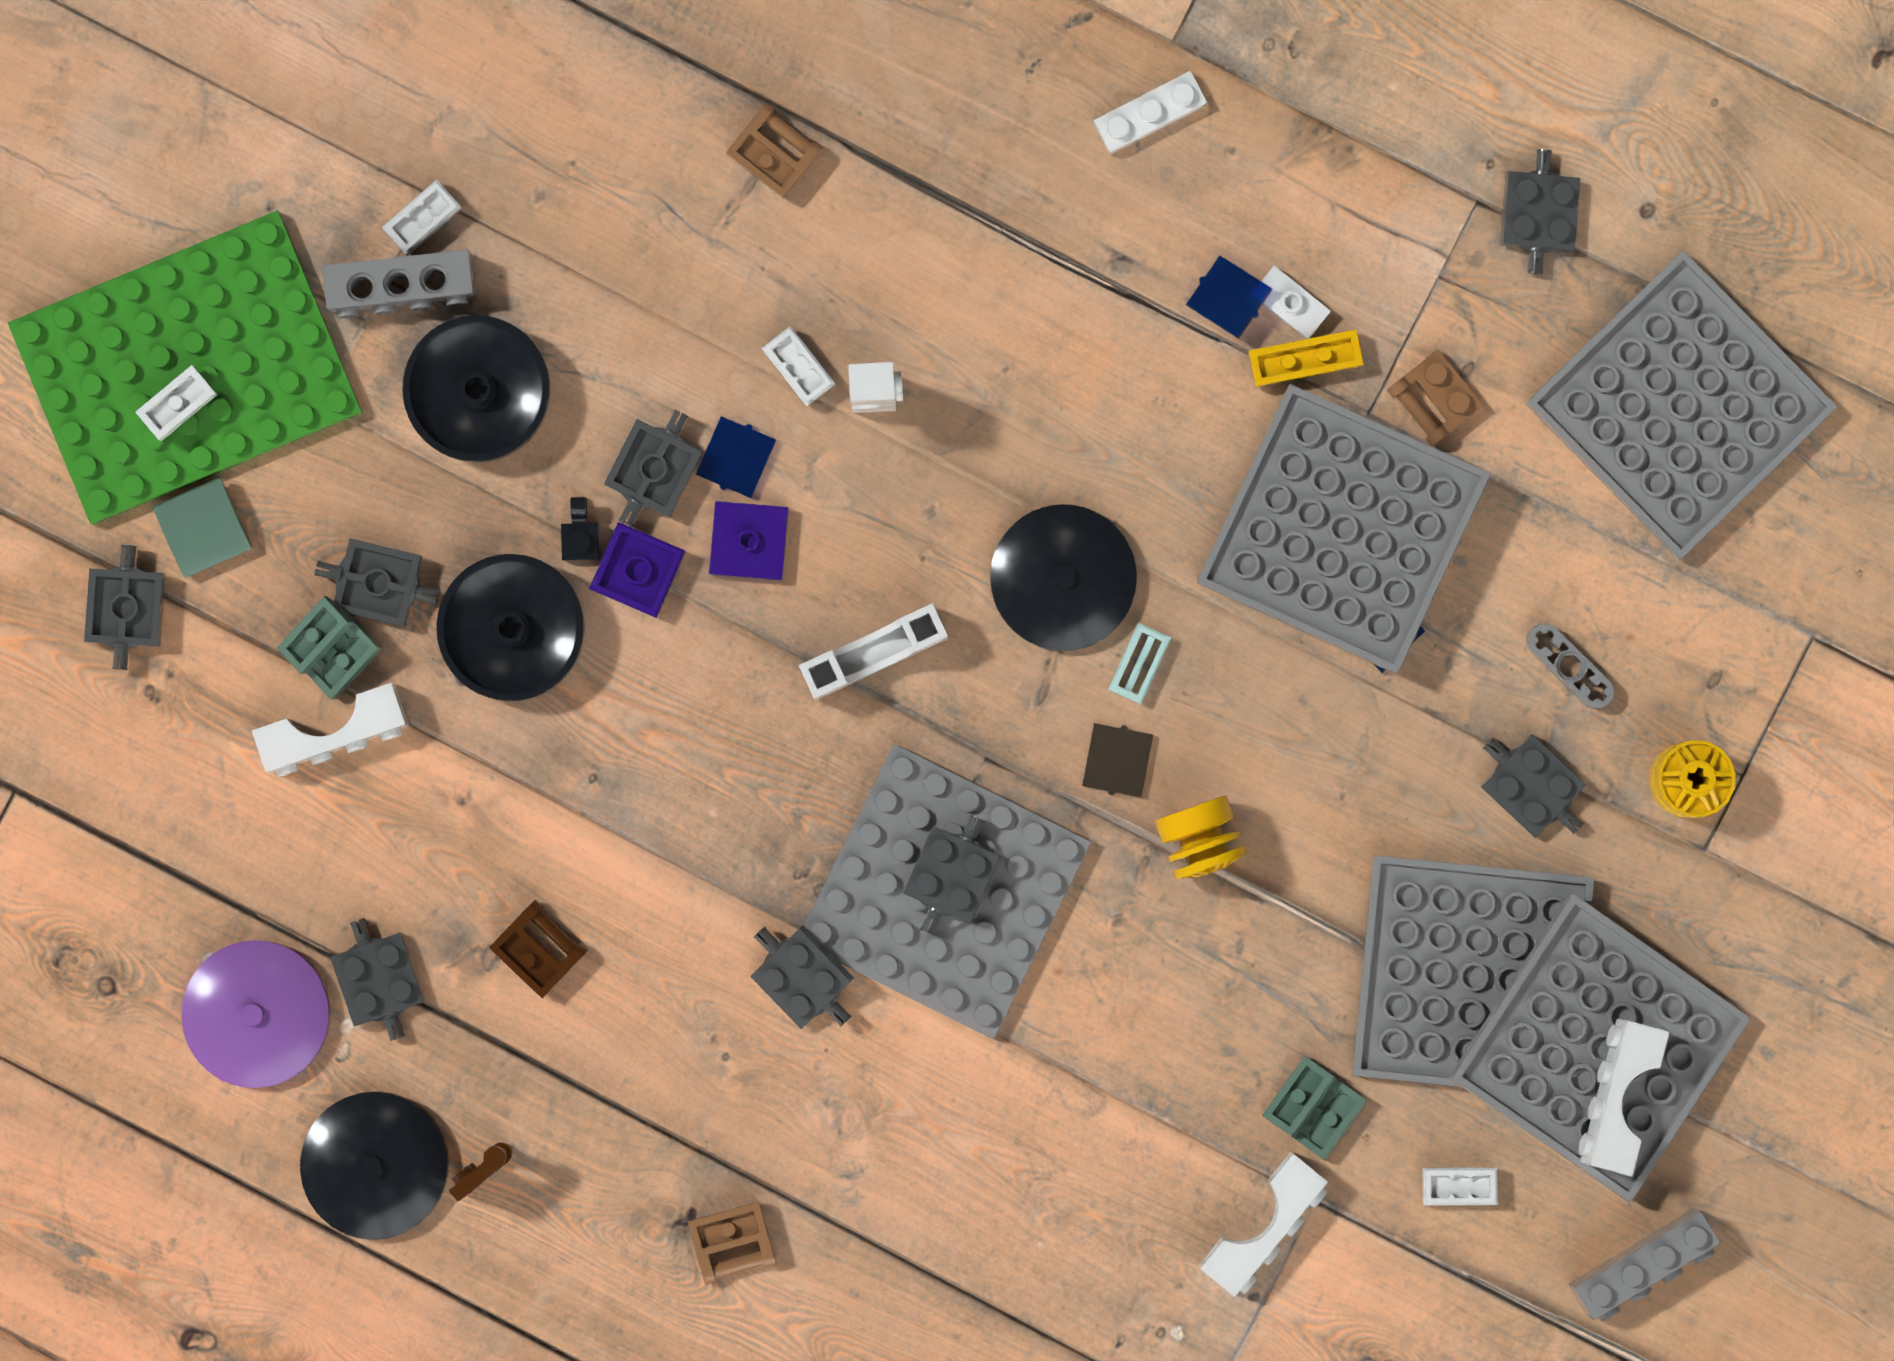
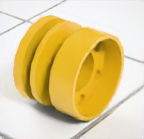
[1649,740,1736,818]
[1154,795,1248,880]

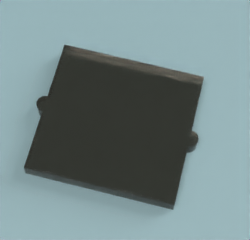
[1082,723,1154,797]

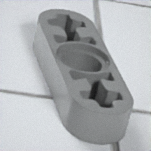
[1526,624,1614,709]

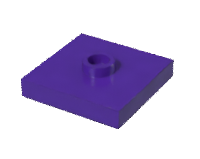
[709,501,789,581]
[589,522,686,618]

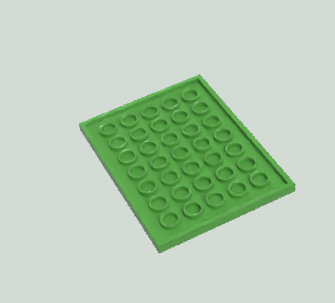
[8,210,363,525]

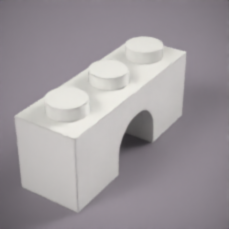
[848,362,903,413]

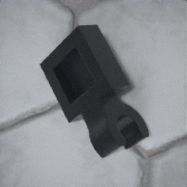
[561,497,600,561]

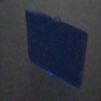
[1186,255,1272,339]
[696,416,777,498]

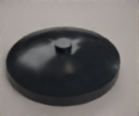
[402,315,551,463]
[990,504,1137,651]
[436,554,585,701]
[300,1091,449,1240]

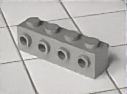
[1568,1208,1720,1321]

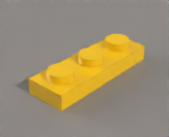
[1248,329,1364,388]

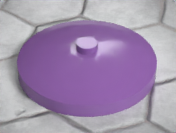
[182,940,330,1088]

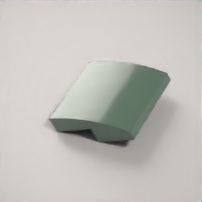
[153,477,252,578]
[277,596,384,700]
[1262,1056,1368,1161]

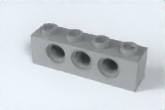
[322,249,476,319]

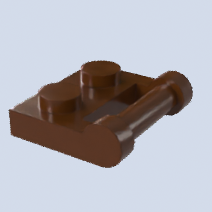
[489,900,588,998]
[448,1142,512,1202]

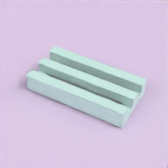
[1108,623,1171,705]

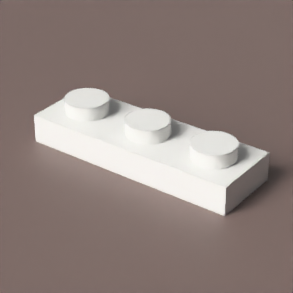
[1093,71,1207,155]

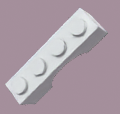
[798,603,948,701]
[252,683,410,777]
[1579,1019,1669,1176]
[1198,1152,1328,1297]

